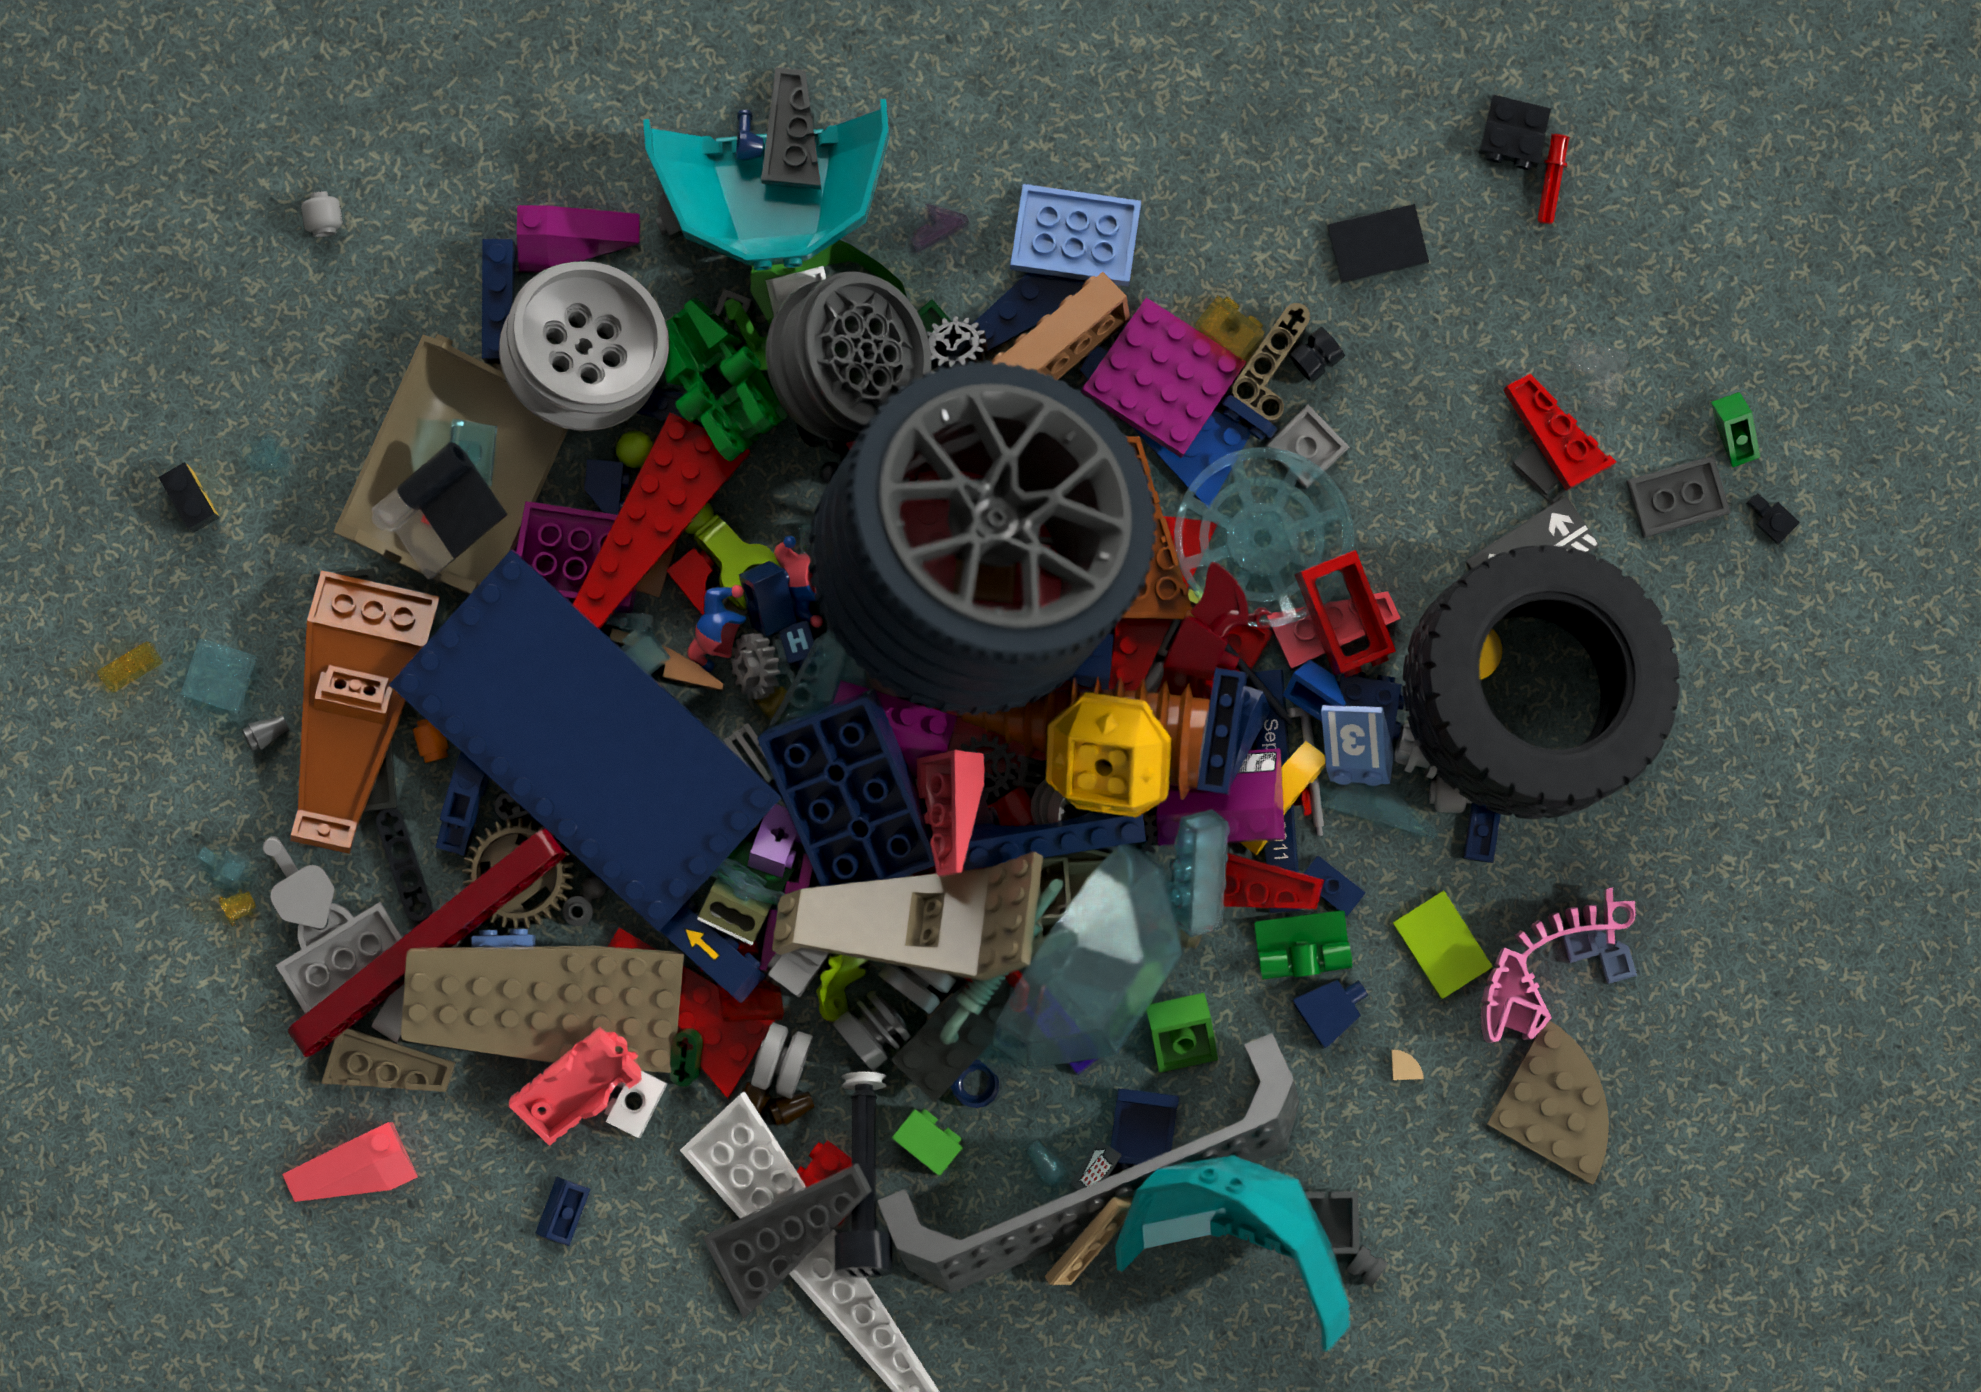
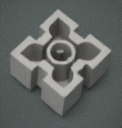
[768,948,832,997]

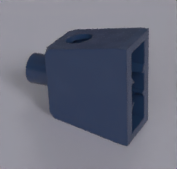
[1291,980,1368,1049]

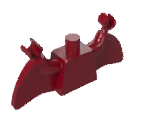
[1155,562,1272,699]

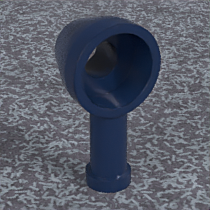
[736,110,763,160]

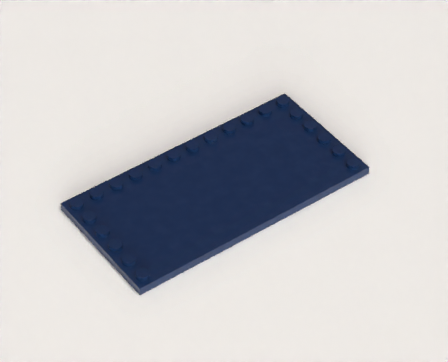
[389,549,782,932]

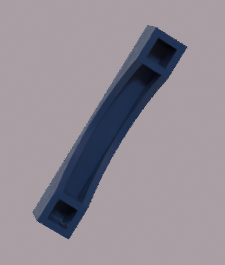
[963,811,1146,871]

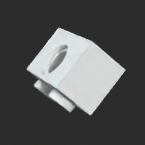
[604,1071,668,1138]

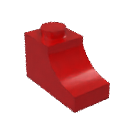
[666,548,714,615]

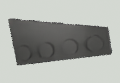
[761,68,821,190]

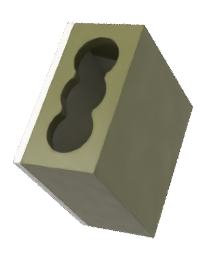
[697,873,774,945]

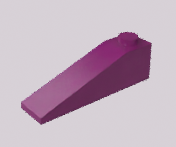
[517,205,640,273]

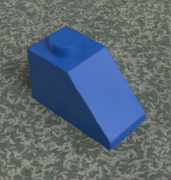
[1282,660,1346,722]

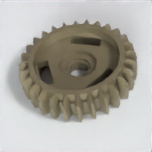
[462,818,575,929]

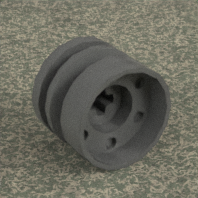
[832,990,912,1071]

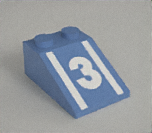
[1321,705,1394,786]

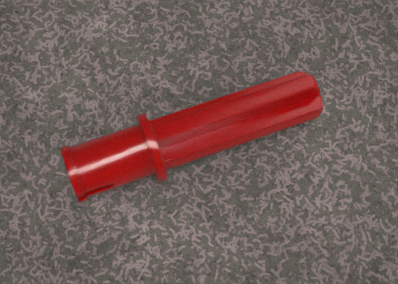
[1537,134,1570,224]

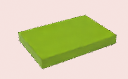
[1393,890,1493,1000]

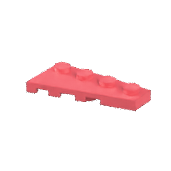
[1265,591,1401,669]

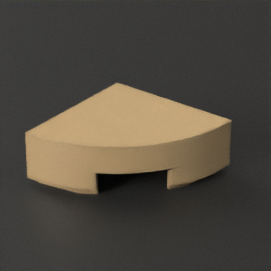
[1391,1050,1424,1080]

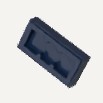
[1304,856,1366,917]

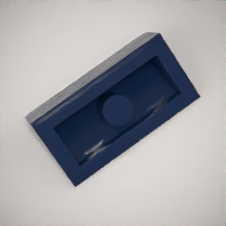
[536,1177,591,1246]

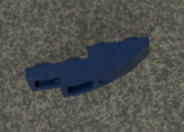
[436,751,489,856]

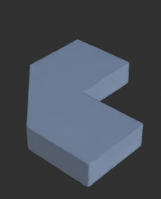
[1562,931,1637,984]

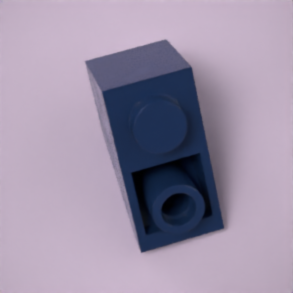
[584,459,630,515]

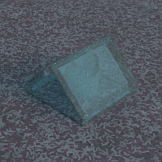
[448,419,497,486]

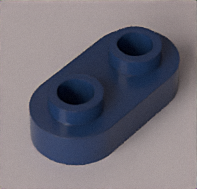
[1221,395,1277,441]

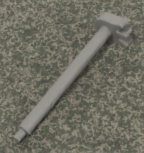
[1286,707,1324,836]

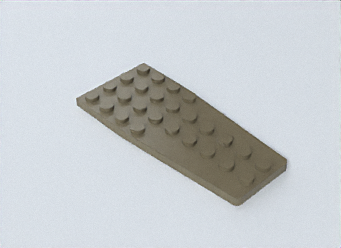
[401,946,684,1073]

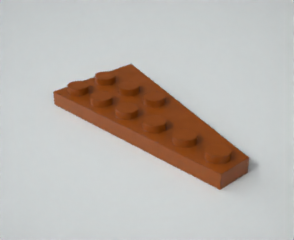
[1122,436,1192,620]

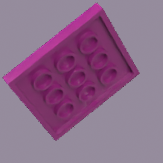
[1081,297,1246,458]

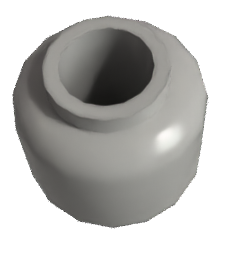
[301,191,343,237]
[1429,775,1472,813]

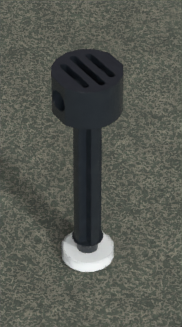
[835,1072,893,1278]

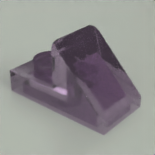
[911,204,969,254]

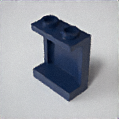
[1110,1088,1179,1169]

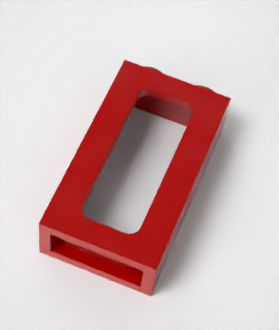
[1294,550,1396,678]

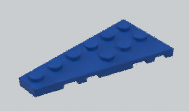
[1080,346,1251,510]

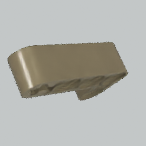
[1231,303,1310,424]

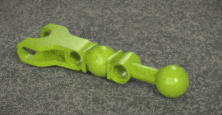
[616,431,781,610]

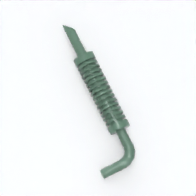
[940,879,1063,1045]

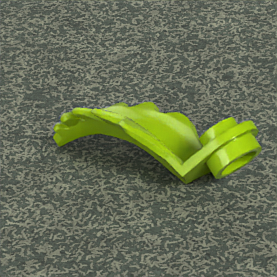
[816,954,868,1022]

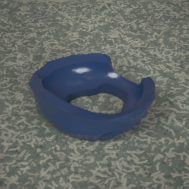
[950,1059,999,1108]

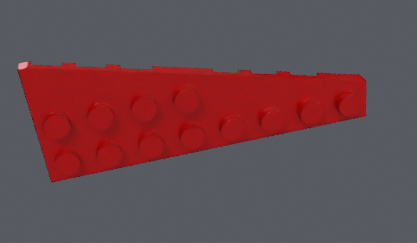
[573,413,750,629]

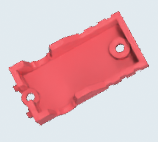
[509,1027,641,1146]

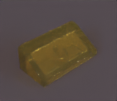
[97,641,163,693]

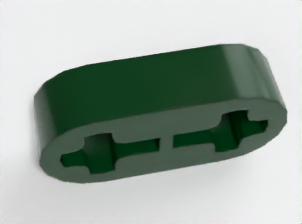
[669,1028,703,1087]

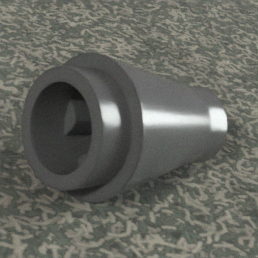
[242,714,290,751]

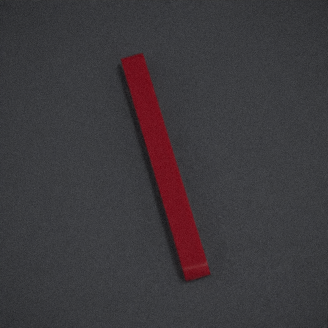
[287,829,565,1057]

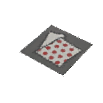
[1070,1140,1122,1190]

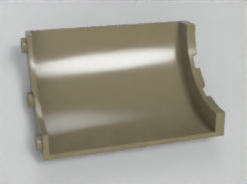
[333,334,568,595]

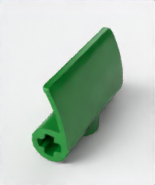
[1254,910,1352,980]

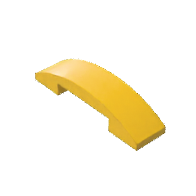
[1240,741,1326,855]

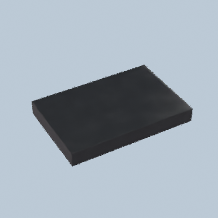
[1327,204,1429,284]

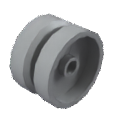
[878,963,956,1015]
[751,1022,813,1099]

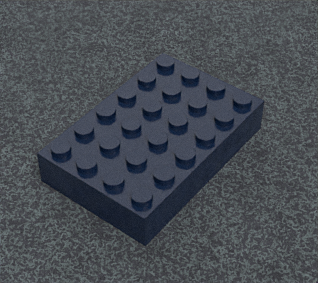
[757,688,935,887]

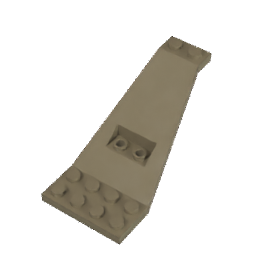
[772,851,1043,981]

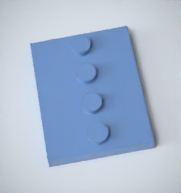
[1010,184,1141,287]

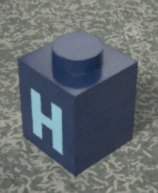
[779,621,819,669]

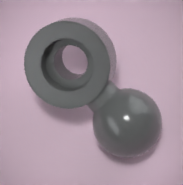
[562,875,607,926]

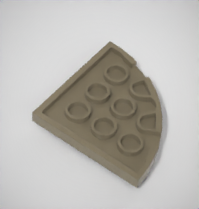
[1487,1020,1609,1185]

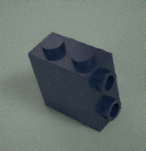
[1337,672,1404,742]

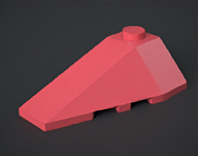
[917,750,985,876]
[282,1122,418,1202]

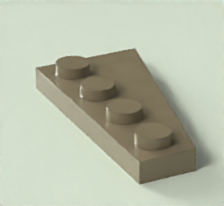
[321,1028,456,1092]

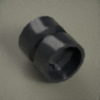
[1288,327,1345,383]

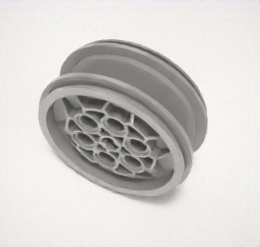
[499,261,669,431]

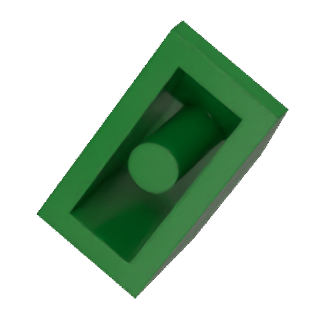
[1711,392,1761,468]

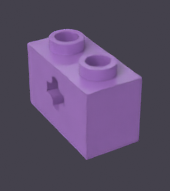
[748,804,801,878]

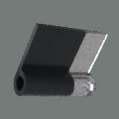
[372,442,508,580]

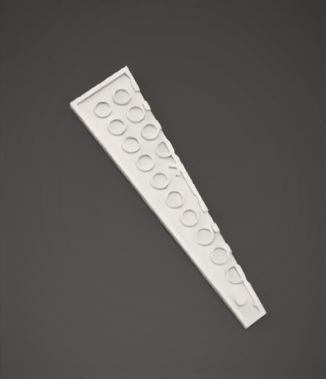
[680,1092,939,1392]

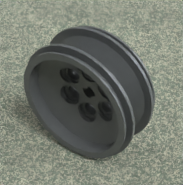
[766,272,931,442]

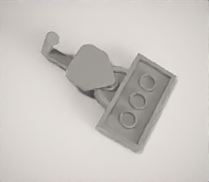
[263,836,402,1014]

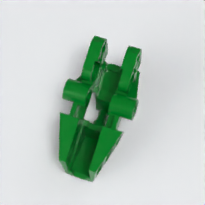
[664,298,788,461]

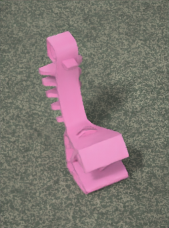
[1481,887,1635,1043]

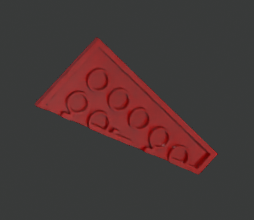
[1109,516,1218,691]
[608,927,775,1099]

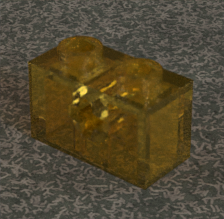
[1195,295,1265,362]

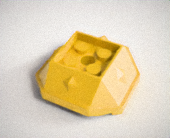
[1046,692,1171,818]

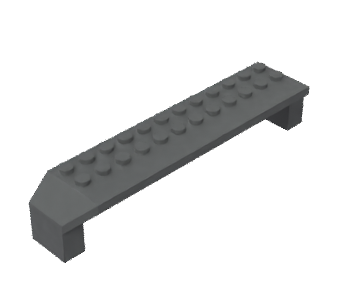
[878,1033,1300,1293]

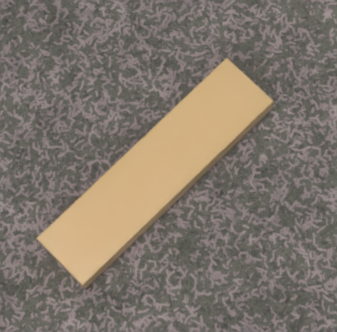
[1045,1197,1133,1285]

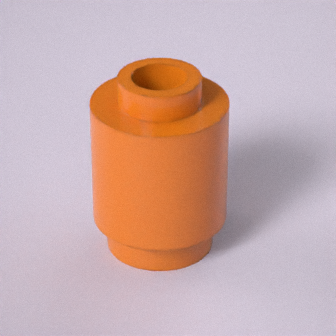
[412,719,449,763]

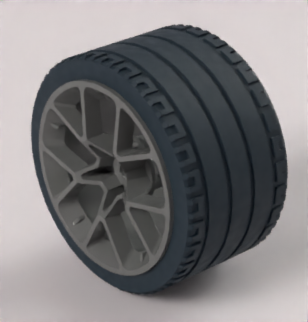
[808,361,1157,715]

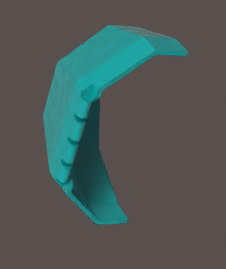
[643,99,890,270]
[1115,1155,1350,1352]

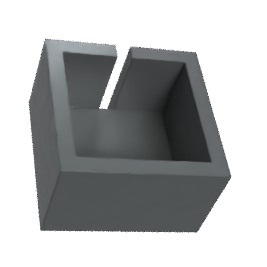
[1305,1191,1359,1254]

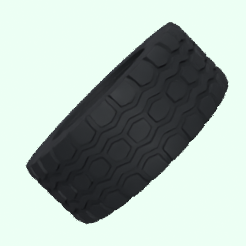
[1403,545,1680,819]

